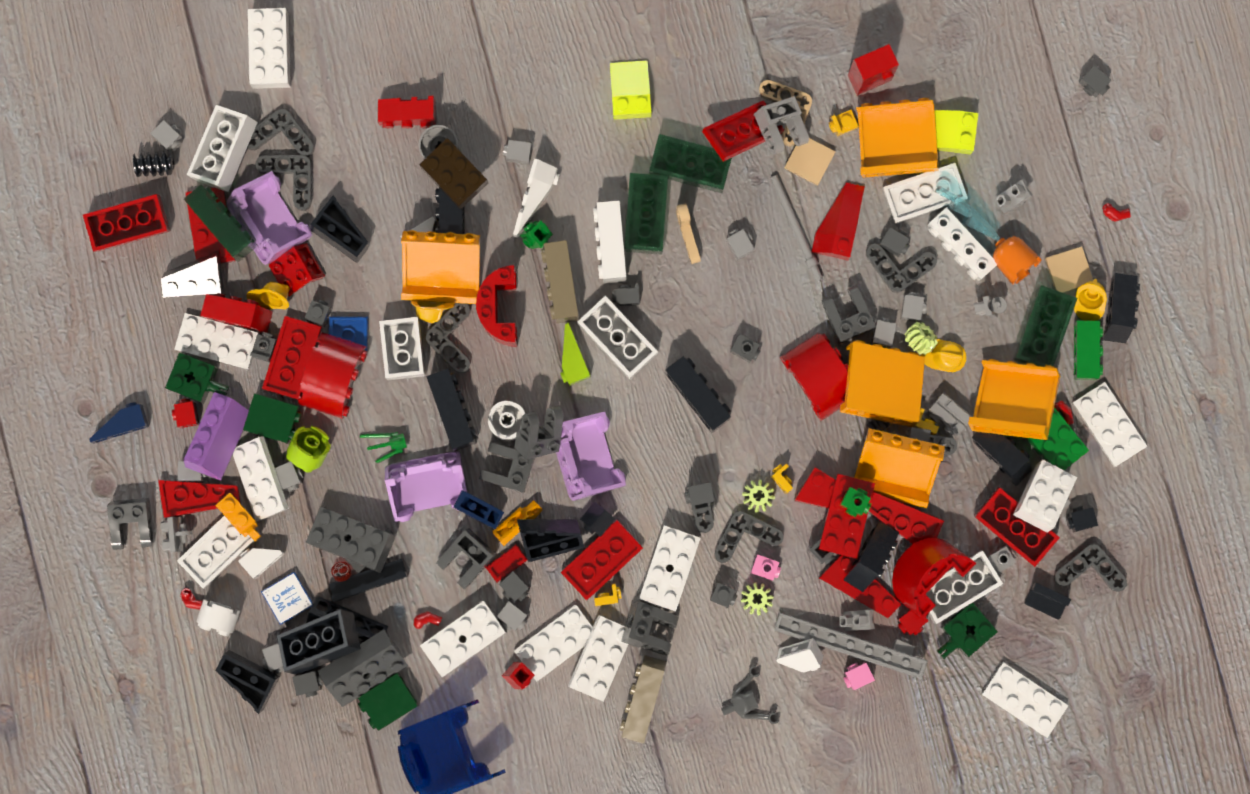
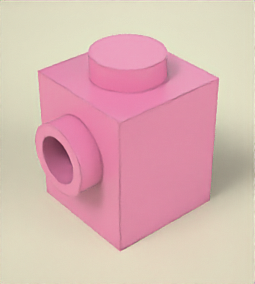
[751,555,781,581]
[843,663,875,690]

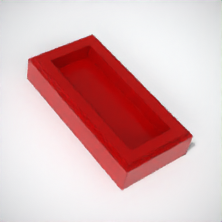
[485,545,528,583]

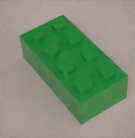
[1025,408,1089,471]

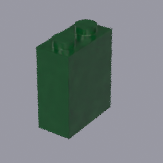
[243,393,302,444]
[357,673,419,731]

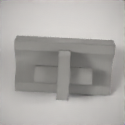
[995,179,1033,214]
[974,296,1007,318]
[160,517,192,552]
[839,610,875,631]

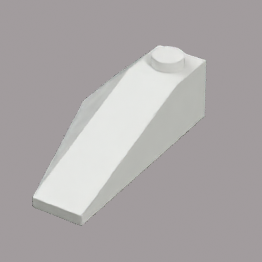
[513,158,560,238]

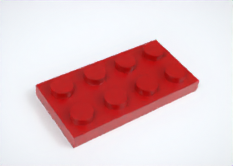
[702,100,785,162]
[185,187,236,264]
[262,316,322,400]
[819,474,875,559]
[560,520,643,601]

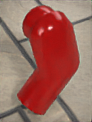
[1054,400,1074,425]
[180,588,203,610]
[413,611,442,629]

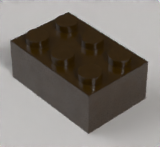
[419,138,489,210]

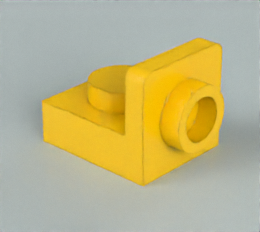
[828,110,859,137]
[913,408,939,435]
[771,463,793,494]
[594,583,622,606]

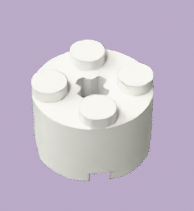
[488,401,526,441]
[196,599,240,637]

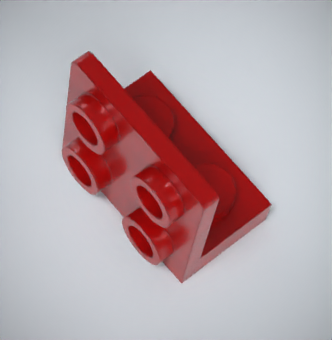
[269,243,325,297]

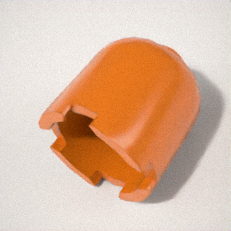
[992,236,1042,285]

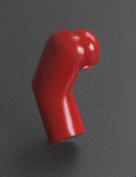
[1102,203,1131,222]

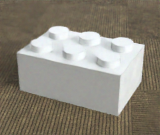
[379,317,426,380]
[1013,460,1077,533]

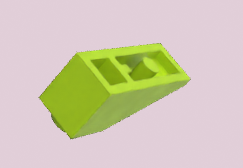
[560,323,591,386]

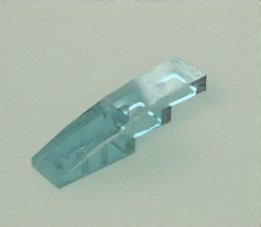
[935,186,1000,241]

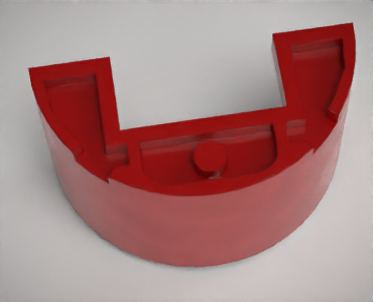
[476,265,517,347]
[298,332,368,419]
[779,333,848,421]
[892,538,976,619]

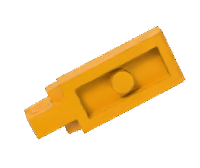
[215,493,261,541]
[492,500,543,546]

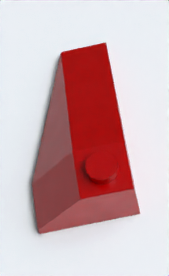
[811,182,865,260]

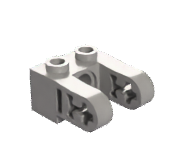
[754,96,809,154]

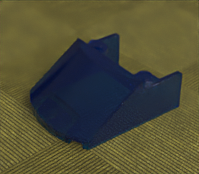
[398,699,506,794]

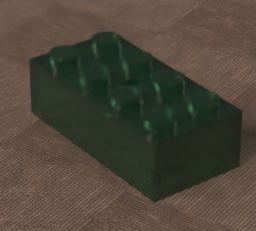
[649,134,732,194]
[624,173,668,255]
[184,184,255,262]
[1013,285,1078,367]

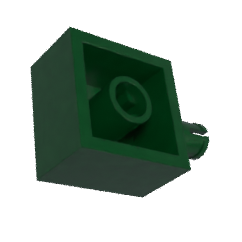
[165,352,229,404]
[936,602,998,660]

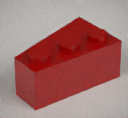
[378,95,436,129]
[200,293,273,333]
[794,468,835,509]

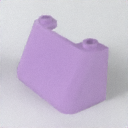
[227,171,312,265]
[556,412,626,501]
[385,451,468,522]

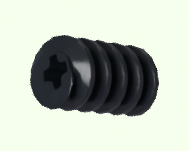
[133,151,174,177]

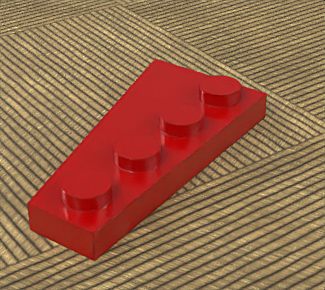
[158,480,241,518]
[869,491,944,544]
[819,555,901,618]

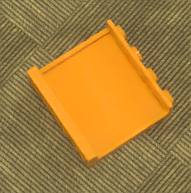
[856,98,939,178]
[401,230,480,304]
[840,340,925,427]
[968,359,1061,440]
[854,428,945,508]

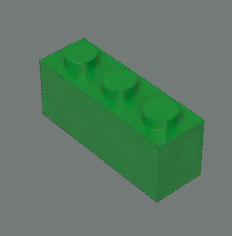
[1074,321,1103,380]

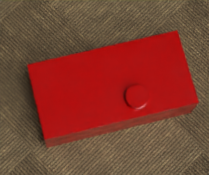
[848,44,899,96]
[83,194,170,252]
[974,487,1060,567]

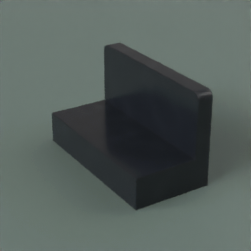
[1024,583,1071,620]

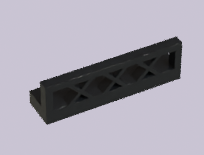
[329,559,408,602]
[306,596,388,644]

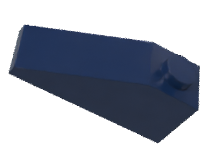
[89,402,149,444]
[453,490,504,529]

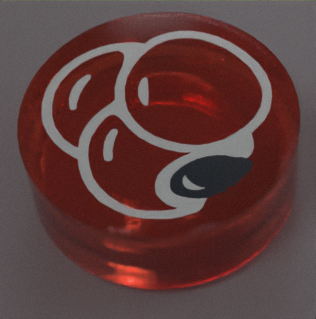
[331,562,351,582]

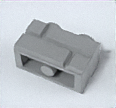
[928,393,973,436]

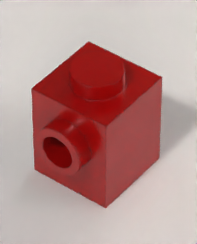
[172,399,199,428]
[897,610,928,635]
[502,662,535,690]

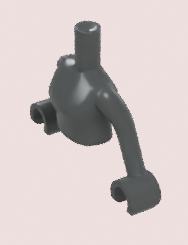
[721,665,779,724]

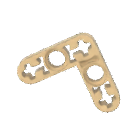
[759,80,812,147]
[676,203,701,264]

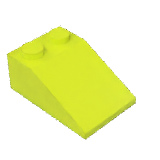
[610,61,651,120]
[935,110,978,155]

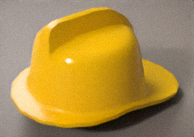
[1074,279,1107,321]
[246,282,289,309]
[411,300,455,323]
[921,339,966,372]

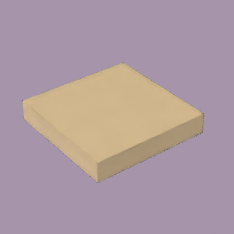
[784,138,835,186]
[1045,247,1093,295]

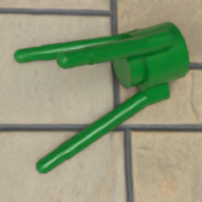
[359,432,407,463]

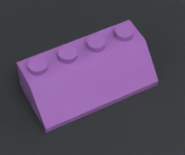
[184,392,249,480]

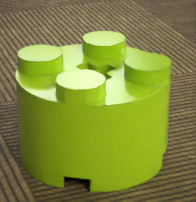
[286,426,331,473]

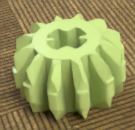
[905,322,938,355]
[742,480,775,512]
[741,582,774,615]

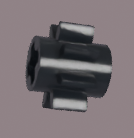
[867,418,890,431]

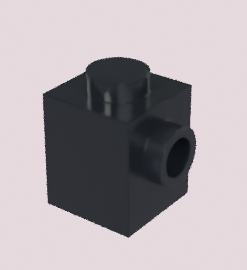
[580,502,615,537]
[1066,506,1098,532]

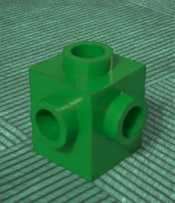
[520,220,553,249]
[840,487,872,517]

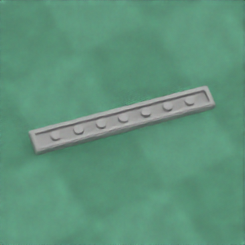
[774,612,928,679]

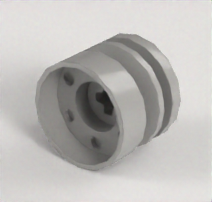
[419,125,461,159]

